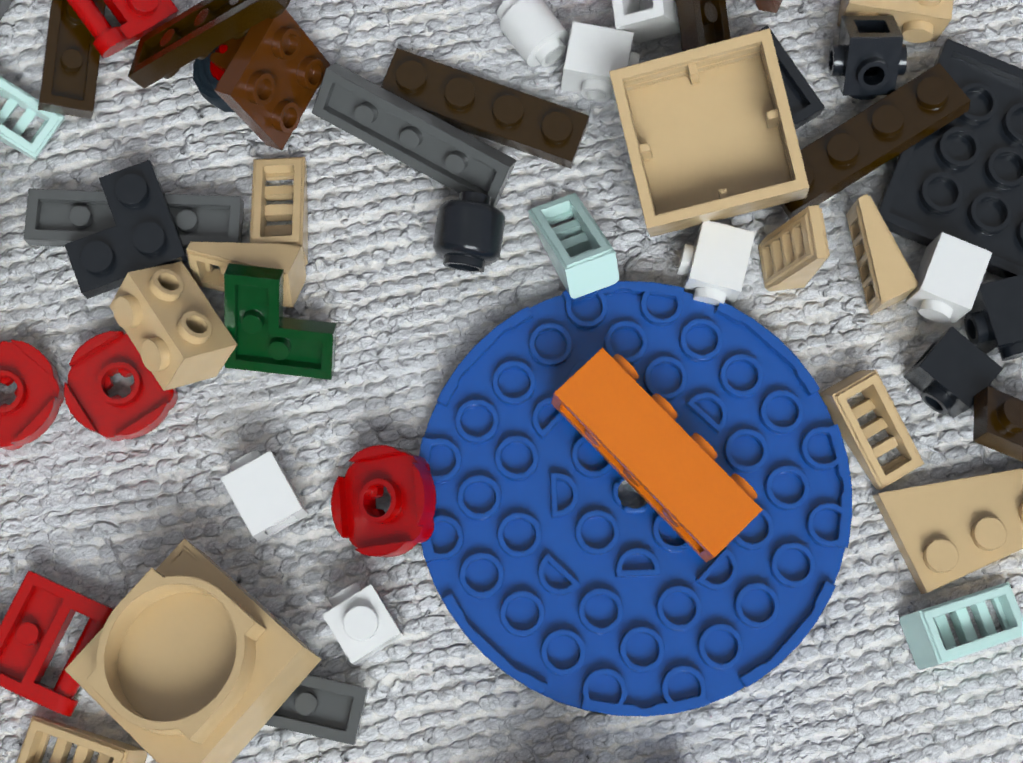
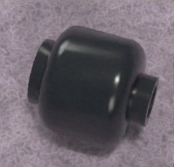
[433,191,505,272]

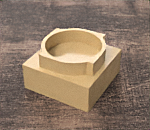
[609,28,809,237]
[64,538,322,763]

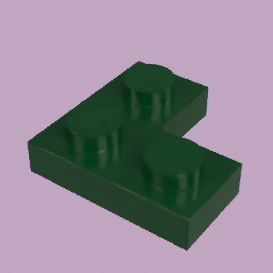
[224,263,337,380]

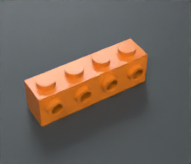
[551,347,763,562]

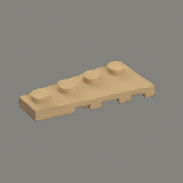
[873,468,1023,594]

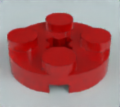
[64,331,178,441]
[0,340,64,450]
[331,445,436,557]

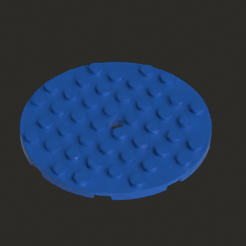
[419,281,852,717]

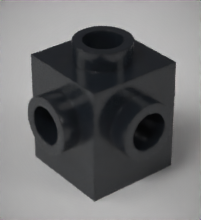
[828,15,907,100]

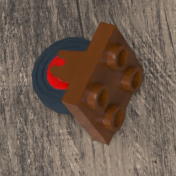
[193,9,331,150]

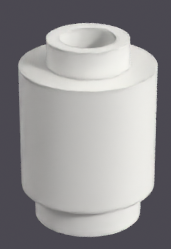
[497,0,569,67]

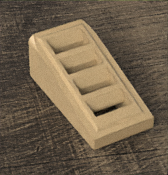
[249,157,308,266]
[846,194,919,315]
[758,205,830,291]
[186,241,306,308]
[819,370,924,490]
[16,716,148,763]

